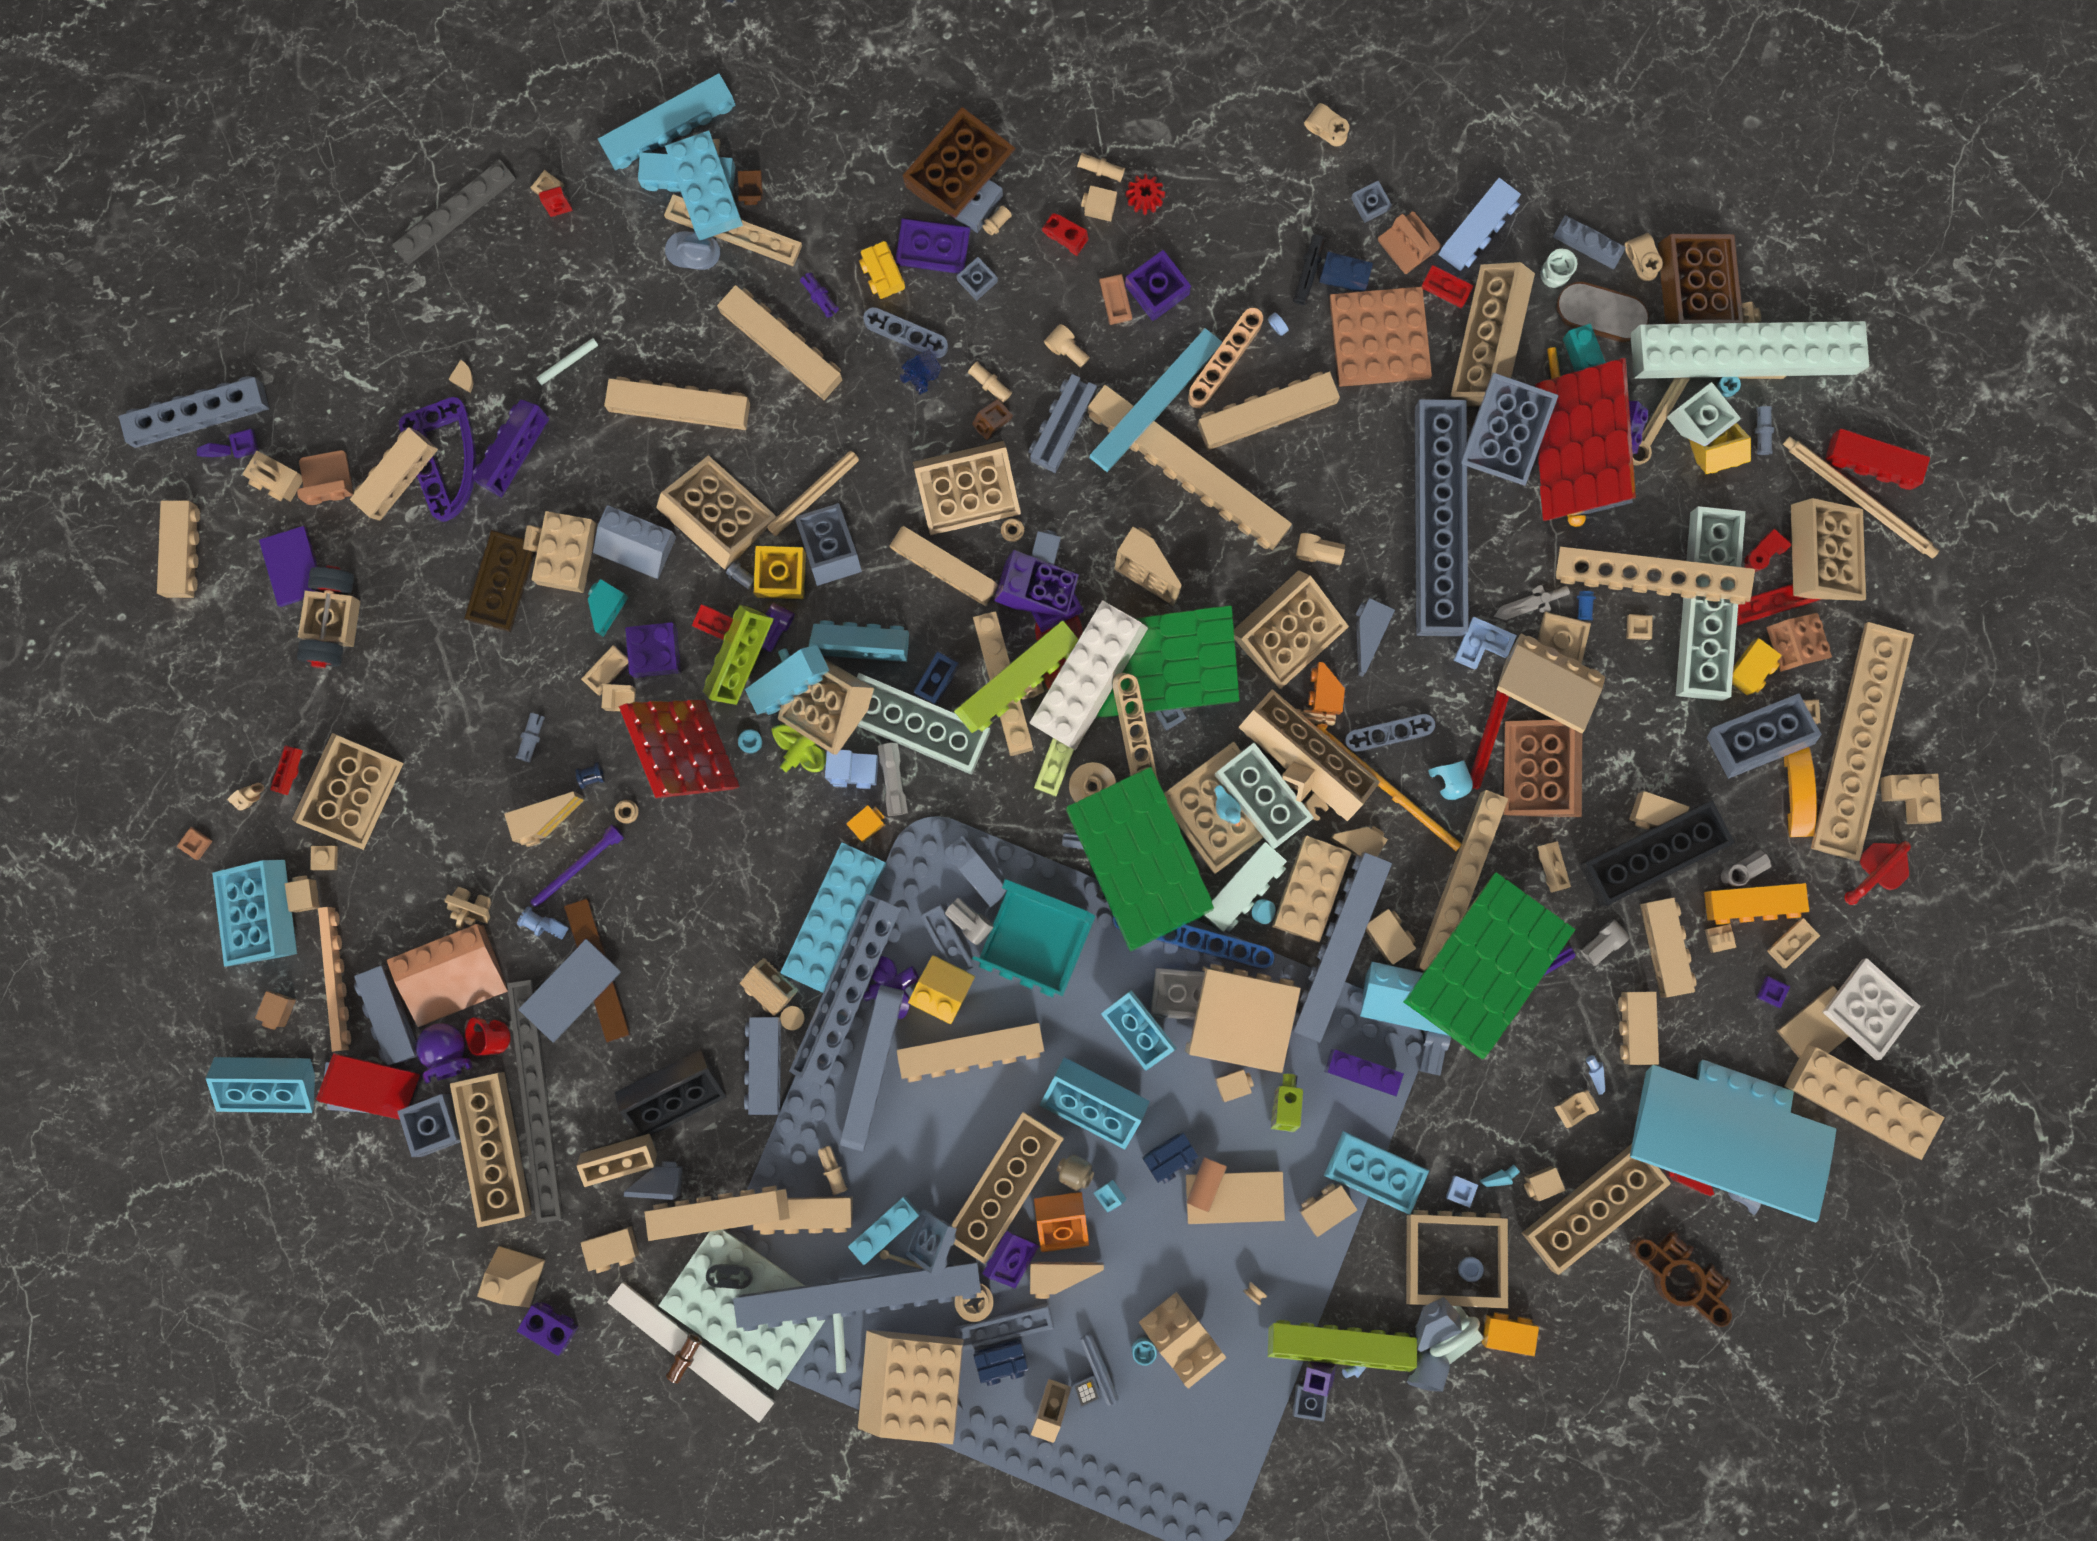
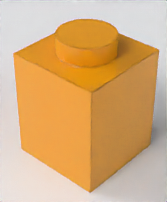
[846,805,885,843]

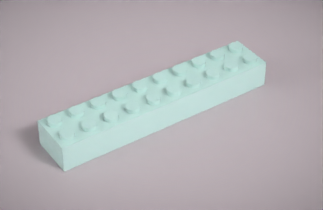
[1630,321,1869,378]

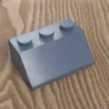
[593,505,676,579]

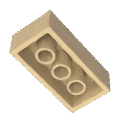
[1272,836,1351,943]

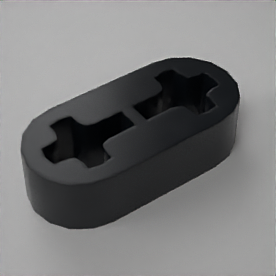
[706,1264,753,1289]

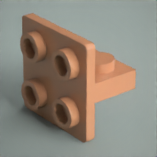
[1378,212,1441,274]

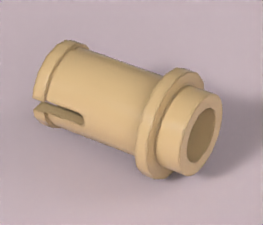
[983,206,1012,235]

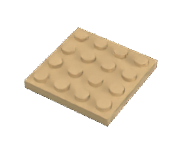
[1164,742,1264,874]

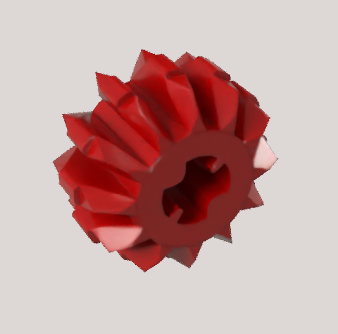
[1126,174,1165,215]

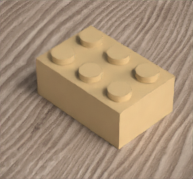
[531,511,597,593]

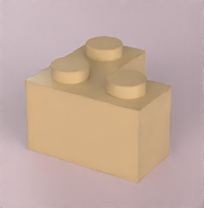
[1880,774,1942,824]

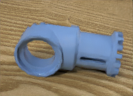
[517,906,569,939]

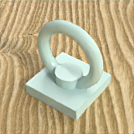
[1415,1306,1484,1364]

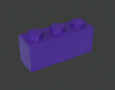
[1324,1049,1404,1097]

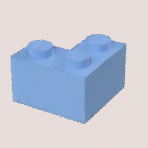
[825,750,878,789]

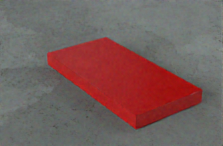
[316,1053,420,1120]

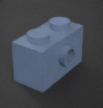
[955,180,1003,234]

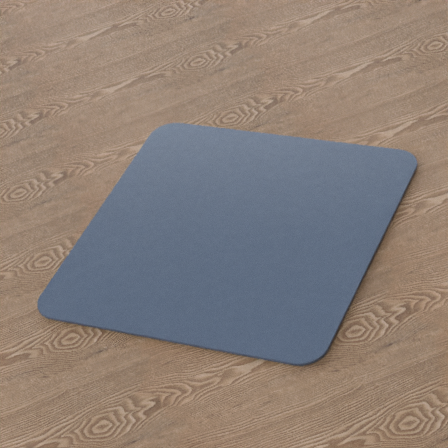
[729,816,1424,1541]

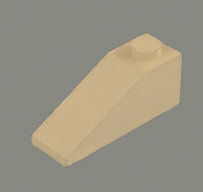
[1030,1261,1104,1299]

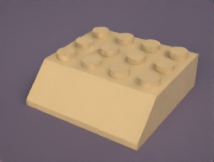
[858,1330,964,1444]

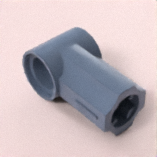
[1419,1030,1451,1075]

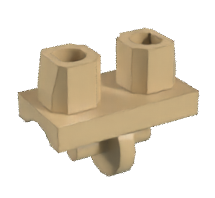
[445,887,491,929]

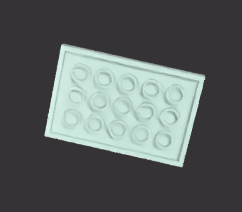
[659,1229,825,1390]

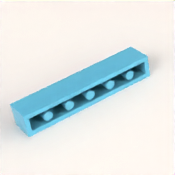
[598,74,736,170]

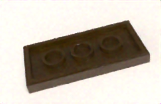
[464,530,535,632]

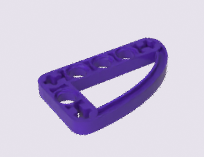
[399,397,476,522]

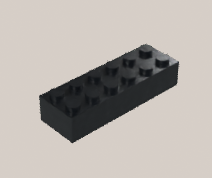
[1579,800,1735,907]

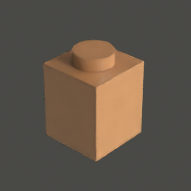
[255,991,296,1030]

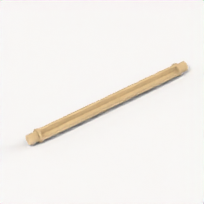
[1783,436,1939,559]

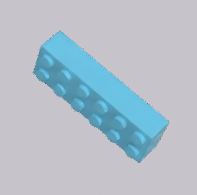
[780,843,886,993]

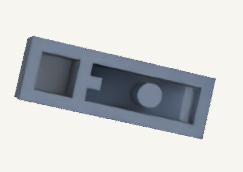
[1356,598,1395,677]
[944,836,1007,907]

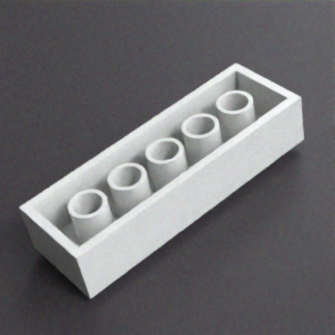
[1030,600,1148,750]

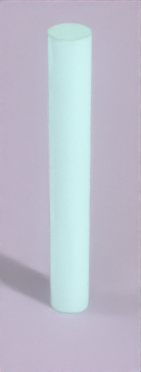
[536,338,598,385]
[833,1313,846,1373]

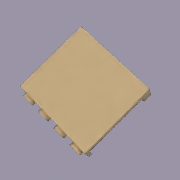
[1185,964,1301,1073]

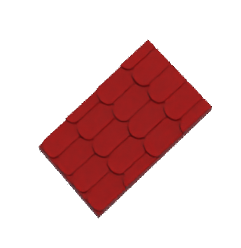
[1535,358,1636,521]
[619,700,740,798]

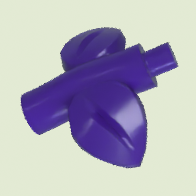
[863,956,919,1019]

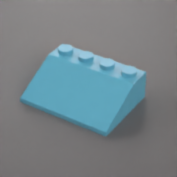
[212,860,297,967]

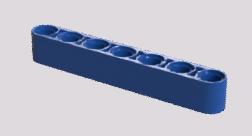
[1113,916,1274,969]

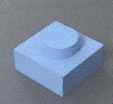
[1446,1175,1478,1208]

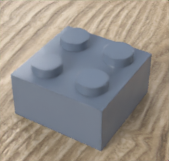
[1351,181,1392,223]
[957,257,998,301]
[1292,1384,1328,1421]

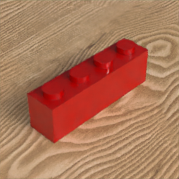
[1825,429,1930,490]

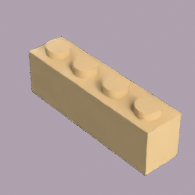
[350,427,438,521]
[157,501,200,598]
[1640,898,1696,998]
[753,1196,853,1235]

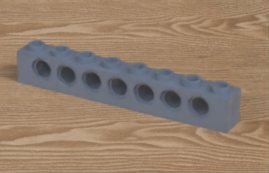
[789,894,901,1086]

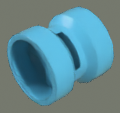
[1132,1337,1157,1366]

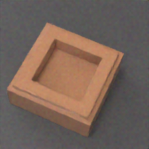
[177,827,212,860]

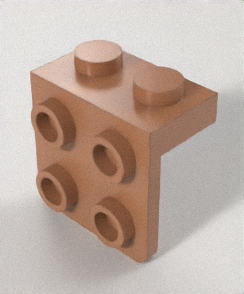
[297,450,353,505]

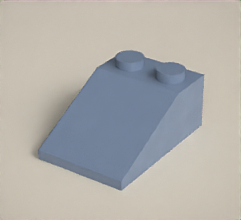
[795,503,862,586]

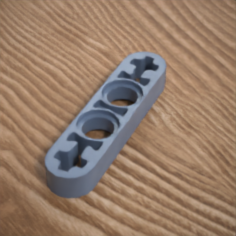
[863,308,948,358]
[1344,714,1435,752]

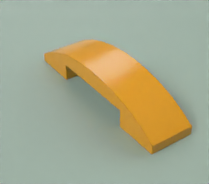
[1784,747,1816,837]

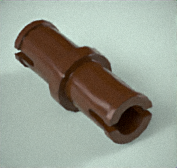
[666,1333,702,1383]

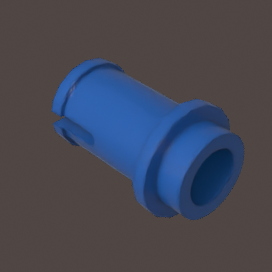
[1577,591,1596,621]

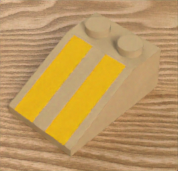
[504,791,584,847]

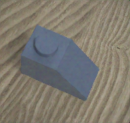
[1415,1297,1462,1352]

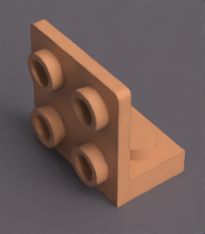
[1766,613,1832,672]

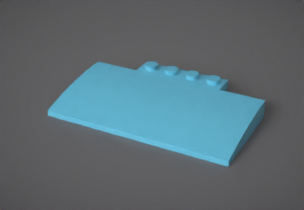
[1630,1059,1836,1223]

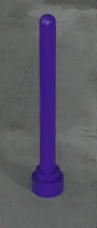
[531,824,625,907]

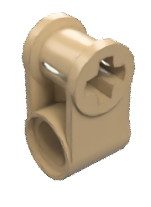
[1304,103,1349,146]
[1625,233,1663,281]

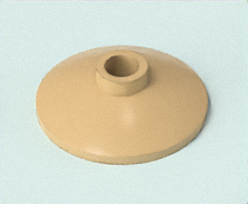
[1069,762,1116,802]

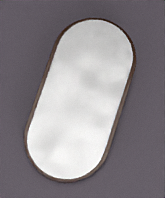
[1556,282,1649,342]

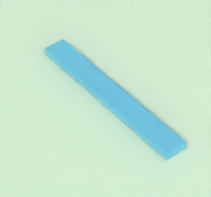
[1089,328,1223,472]

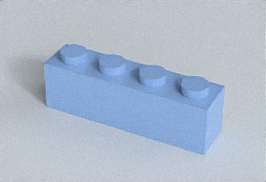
[1439,178,1521,271]

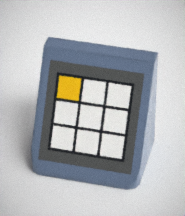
[1071,1375,1102,1409]

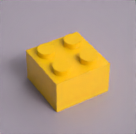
[754,546,806,599]

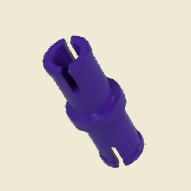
[800,272,839,318]

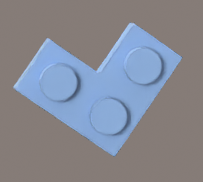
[1454,617,1517,670]

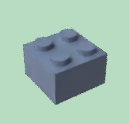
[397,1094,461,1157]

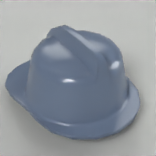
[665,231,720,270]

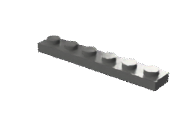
[392,159,516,265]

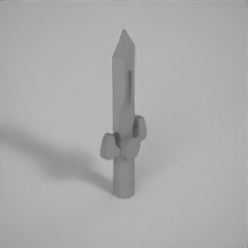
[1494,585,1570,620]

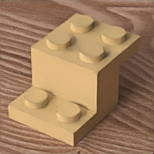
[1139,1292,1226,1389]

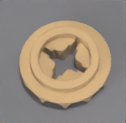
[955,1284,993,1322]

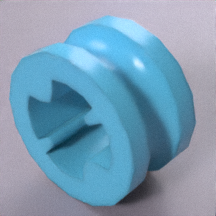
[1717,377,1741,397]

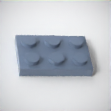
[906,1209,957,1276]

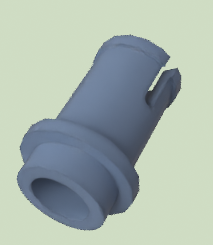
[726,562,754,590]

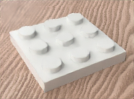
[1822,958,1921,1060]

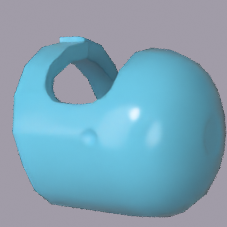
[1428,760,1473,800]

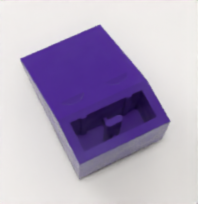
[994,550,1079,617]

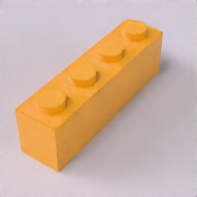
[1704,883,1809,925]

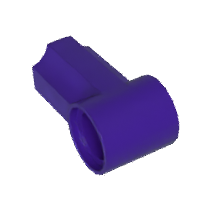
[761,602,795,653]

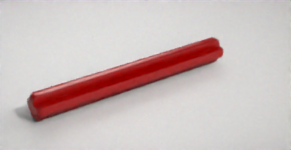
[1470,690,1509,789]

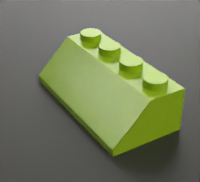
[703,605,773,705]

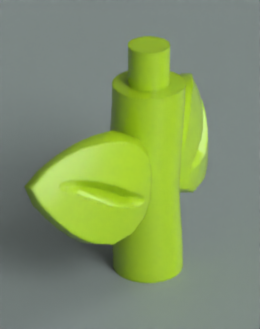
[772,724,826,773]

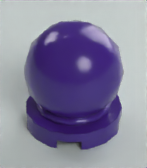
[416,1023,473,1083]

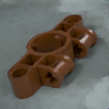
[1629,1231,1732,1327]

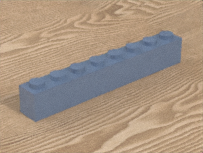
[1292,852,1392,1043]

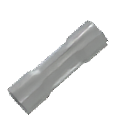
[878,743,908,816]

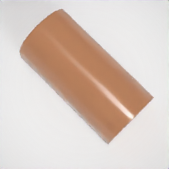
[1186,1157,1227,1212]

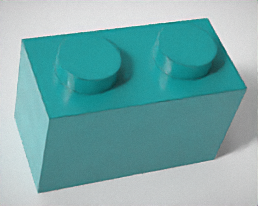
[1563,323,1606,372]

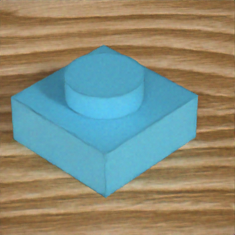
[1094,1180,1127,1213]

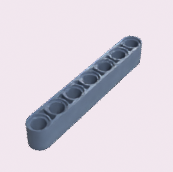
[840,985,904,1152]

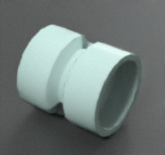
[1540,248,1577,288]

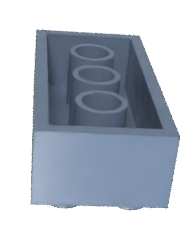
[1707,694,1822,779]

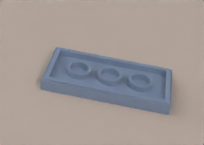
[518,939,621,1042]

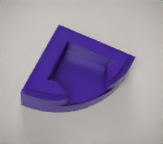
[197,443,231,457]

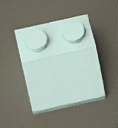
[1667,382,1741,446]

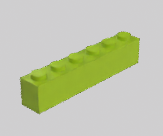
[954,621,1079,733]
[1267,1320,1417,1372]

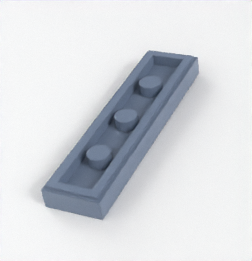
[954,1303,1054,1351]

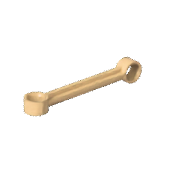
[1633,378,1690,465]

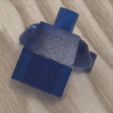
[900,349,942,395]

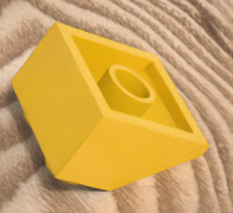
[1689,422,1751,474]
[908,955,975,1024]

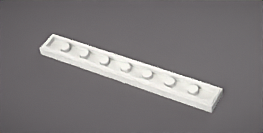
[607,1282,775,1423]

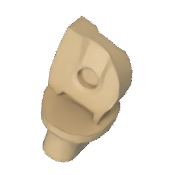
[227,783,265,810]

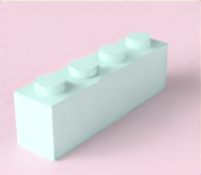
[1203,842,1287,932]

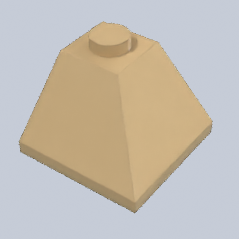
[477,1246,545,1308]

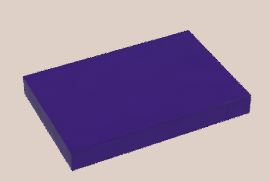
[895,218,970,274]
[259,526,324,607]

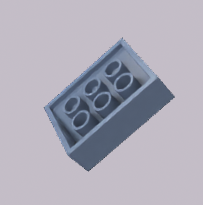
[1460,373,1558,486]

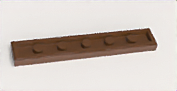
[564,899,631,1042]

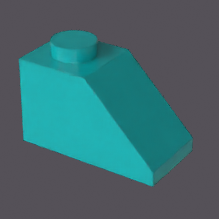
[588,579,628,637]

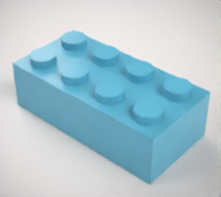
[665,131,743,241]

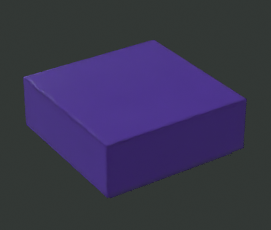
[229,428,259,458]
[1756,976,1790,1008]

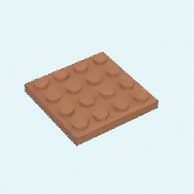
[1329,287,1432,387]

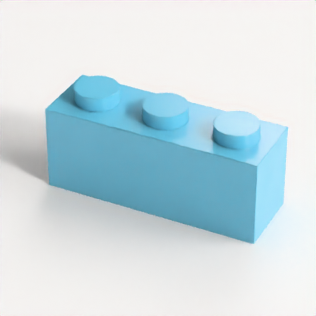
[848,1195,920,1265]

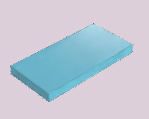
[1324,1131,1429,1215]

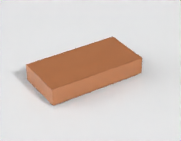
[1099,274,1132,325]

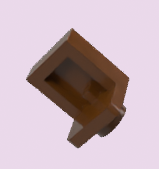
[738,170,763,205]

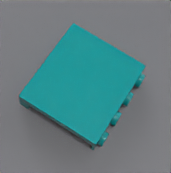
[972,879,1096,998]

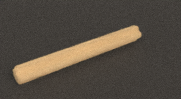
[767,451,859,536]

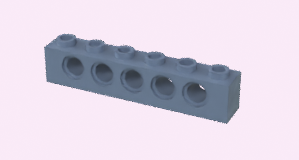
[119,376,269,448]

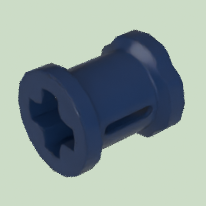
[575,762,605,789]

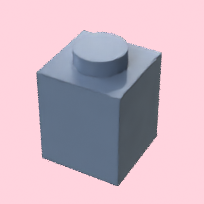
[1031,530,1061,565]

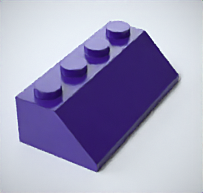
[472,399,549,498]

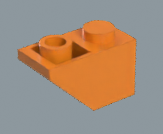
[1308,662,1345,715]

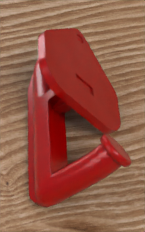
[1844,841,1911,905]

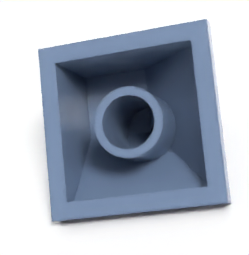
[624,1161,683,1200]

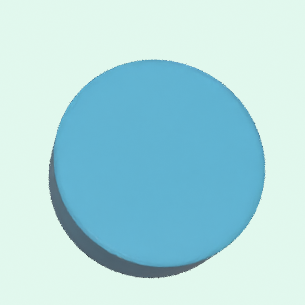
[738,729,762,753]
[1252,899,1276,924]

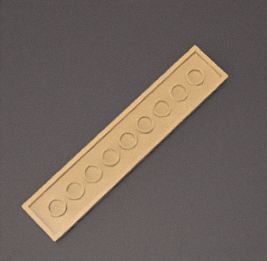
[1810,622,1914,861]

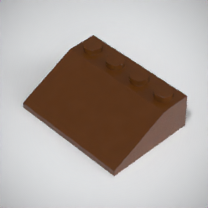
[902,107,1015,218]
[1658,234,1743,324]

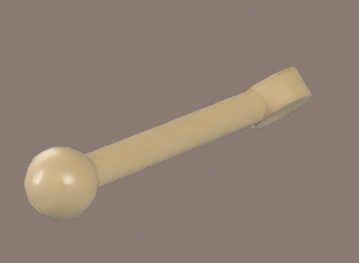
[880,1250,922,1269]

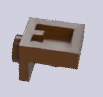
[972,399,1013,440]

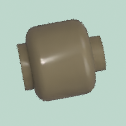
[1057,1155,1094,1191]

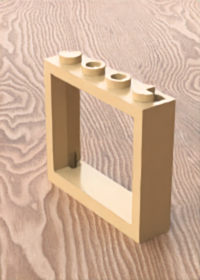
[1406,1210,1508,1308]

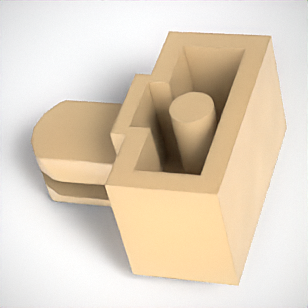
[242,451,302,502]

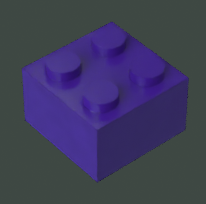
[1125,250,1191,321]
[625,622,681,678]

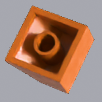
[1034,1192,1089,1252]

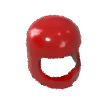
[465,1017,511,1055]

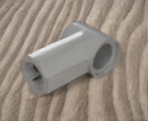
[1721,849,1772,888]
[945,898,994,945]
[1580,919,1630,966]

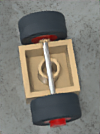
[297,566,360,668]

